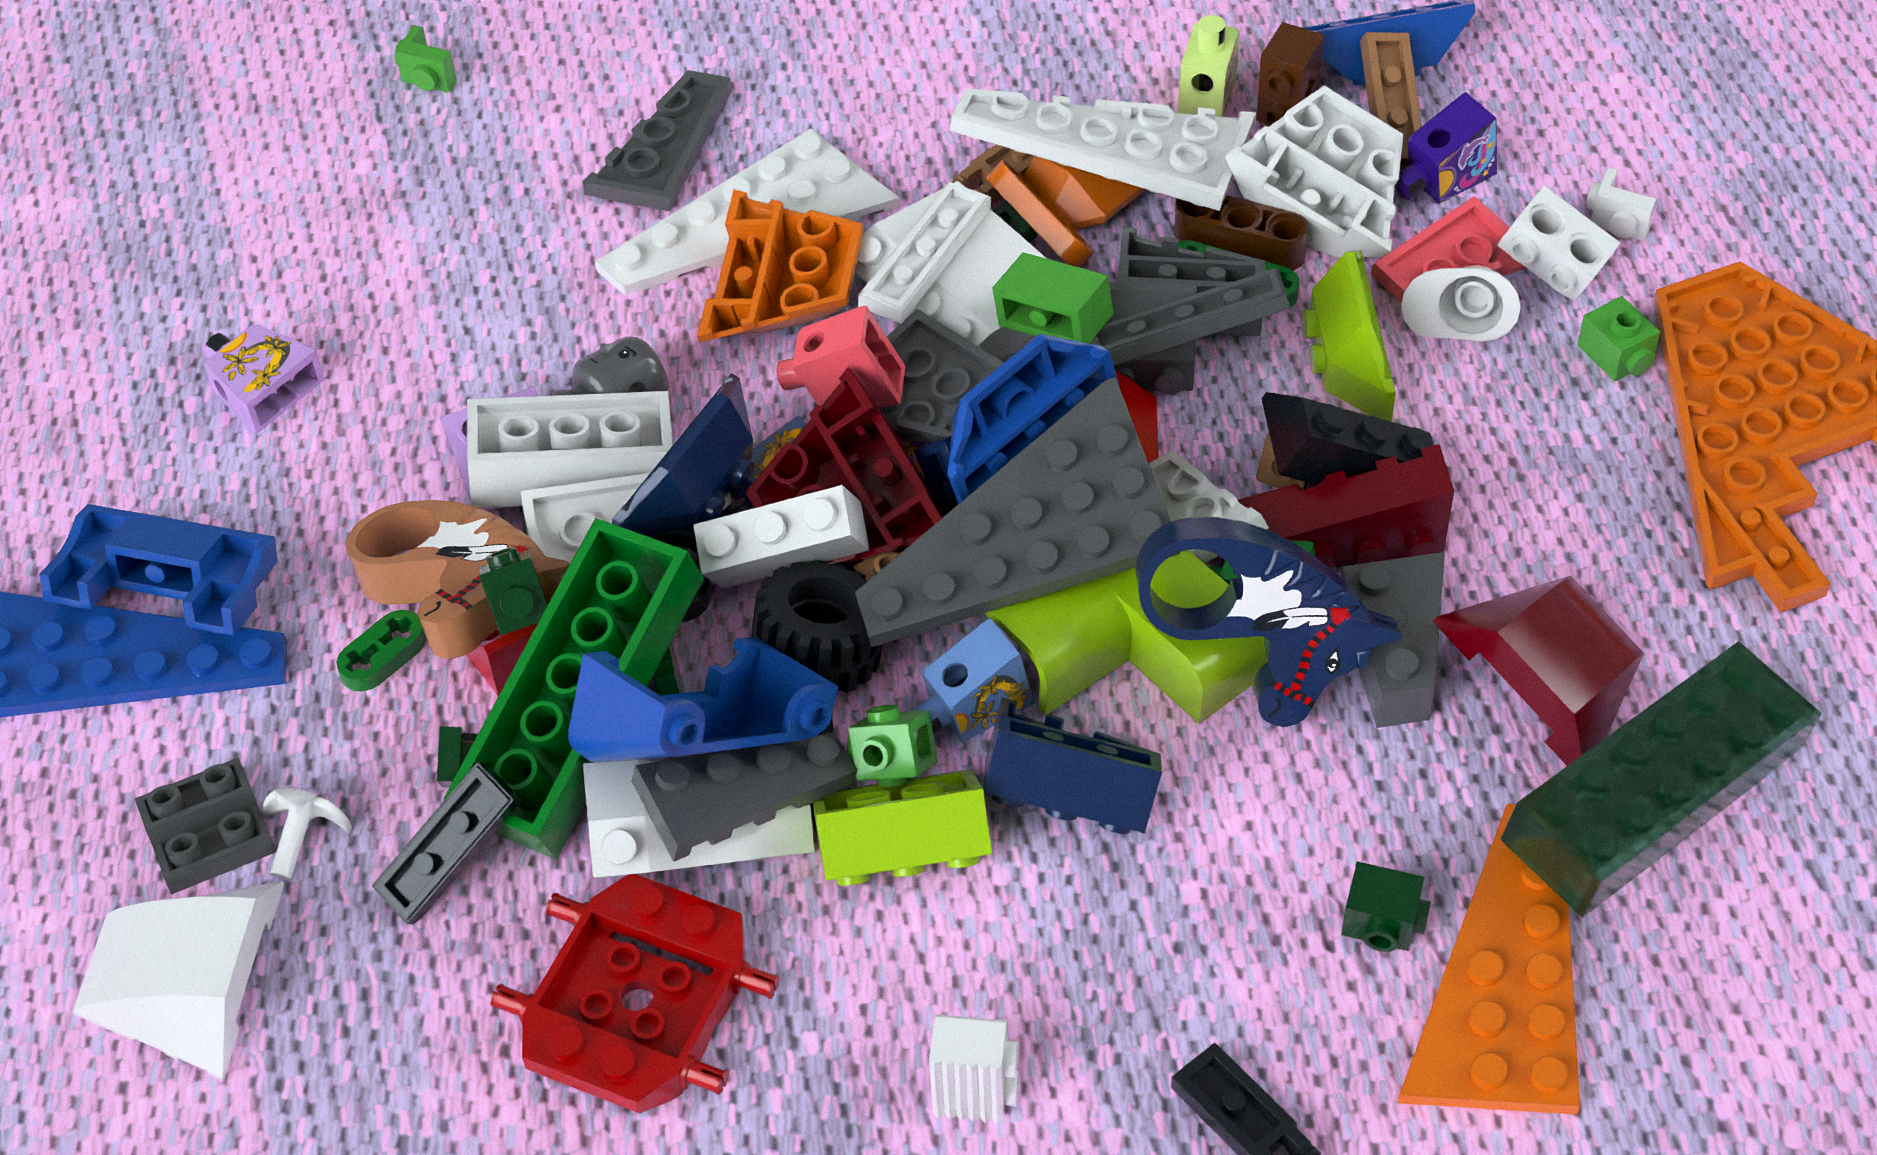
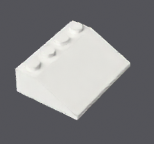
[854,181,1047,358]

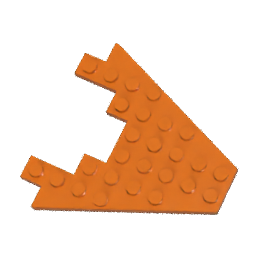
[1653,261,1877,613]

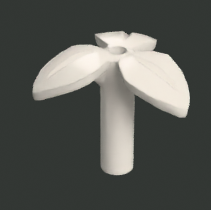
[262,787,352,880]

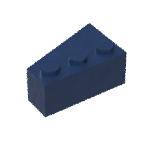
[983,697,1162,834]

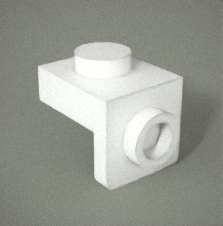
[1585,167,1656,241]

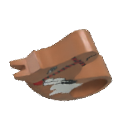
[346,500,570,659]

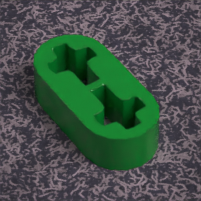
[336,610,426,692]

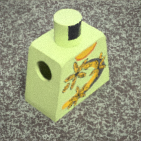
[1177,15,1239,117]

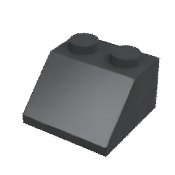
[1107,282,1197,394]

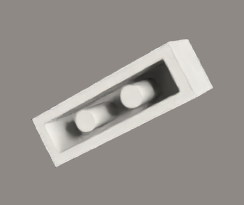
[693,485,869,589]

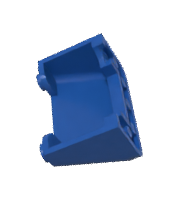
[568,637,838,763]

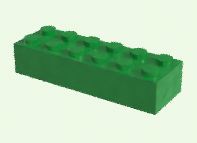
[443,518,704,860]

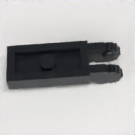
[1171,1042,1321,1155]

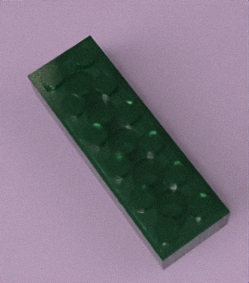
[1500,641,1822,918]

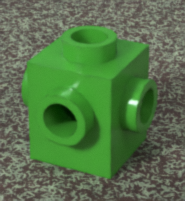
[847,704,938,787]

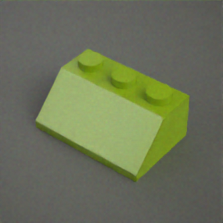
[812,769,992,886]

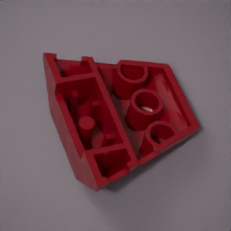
[746,366,945,565]
[1432,575,1644,780]

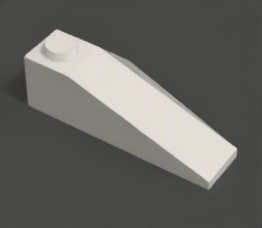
[583,759,815,878]

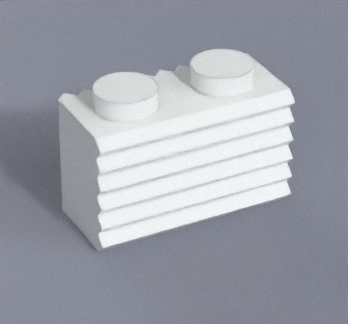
[929,1014,1019,1124]

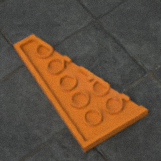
[1398,804,1580,1115]

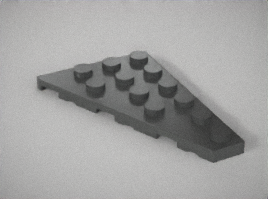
[855,377,1180,647]

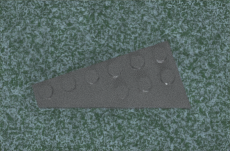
[813,309,1004,444]

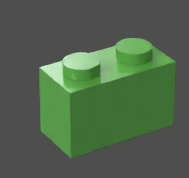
[992,252,1114,343]

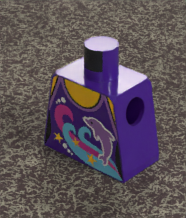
[1395,92,1497,204]

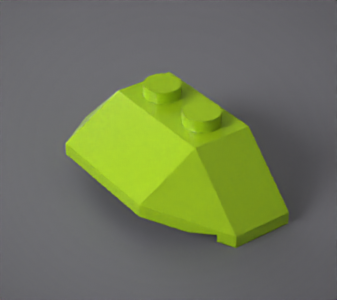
[1302,250,1396,422]

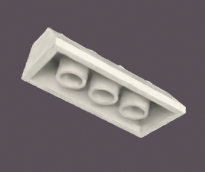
[467,391,673,509]

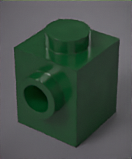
[1341,861,1431,952]

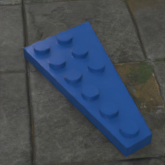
[0,592,287,718]

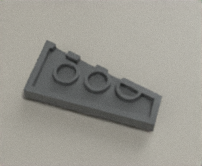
[582,70,732,212]
[631,732,857,862]

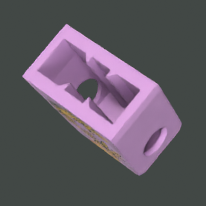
[204,324,325,434]

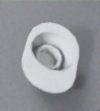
[1401,265,1521,342]

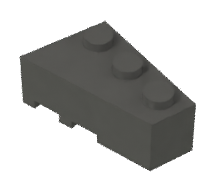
[1117,226,1265,337]

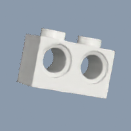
[1497,185,1621,300]

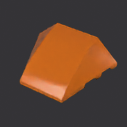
[697,189,864,343]

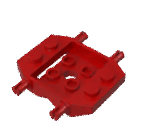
[490,874,780,1113]

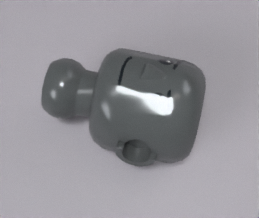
[550,336,669,396]

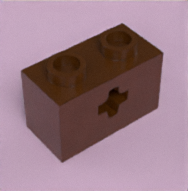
[1256,22,1325,127]

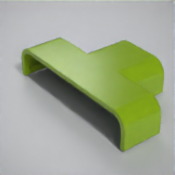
[948,550,1268,724]

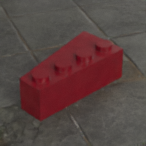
[1238,444,1454,569]

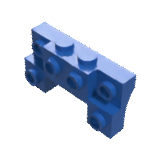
[39,504,278,635]

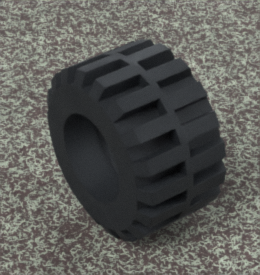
[751,560,883,693]

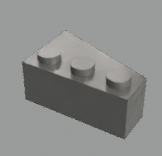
[1341,552,1445,728]

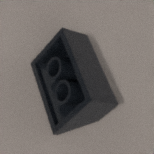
[1261,392,1434,485]

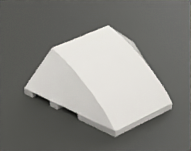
[1225,86,1403,257]
[73,881,284,1080]

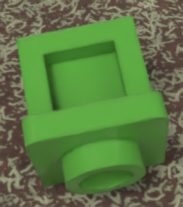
[395,25,457,92]

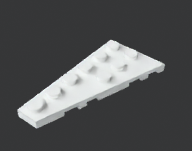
[950,88,1256,211]
[595,129,900,296]

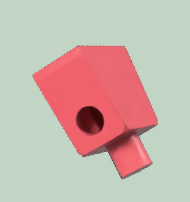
[776,306,906,407]

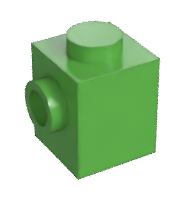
[1577,296,1660,381]

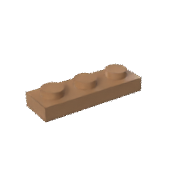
[1360,32,1422,166]

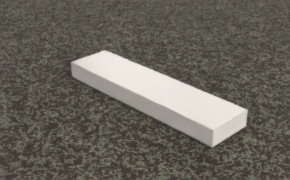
[858,182,991,324]

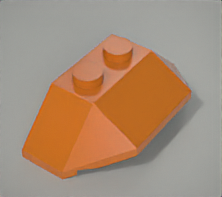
[1024,156,1147,235]

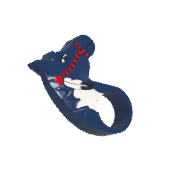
[1136,517,1402,727]

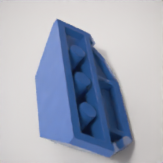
[1302,0,1476,86]
[947,334,1119,504]

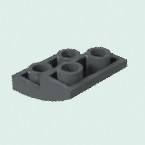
[134,757,276,895]

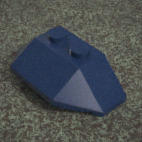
[612,373,755,537]

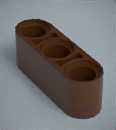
[1174,195,1308,271]

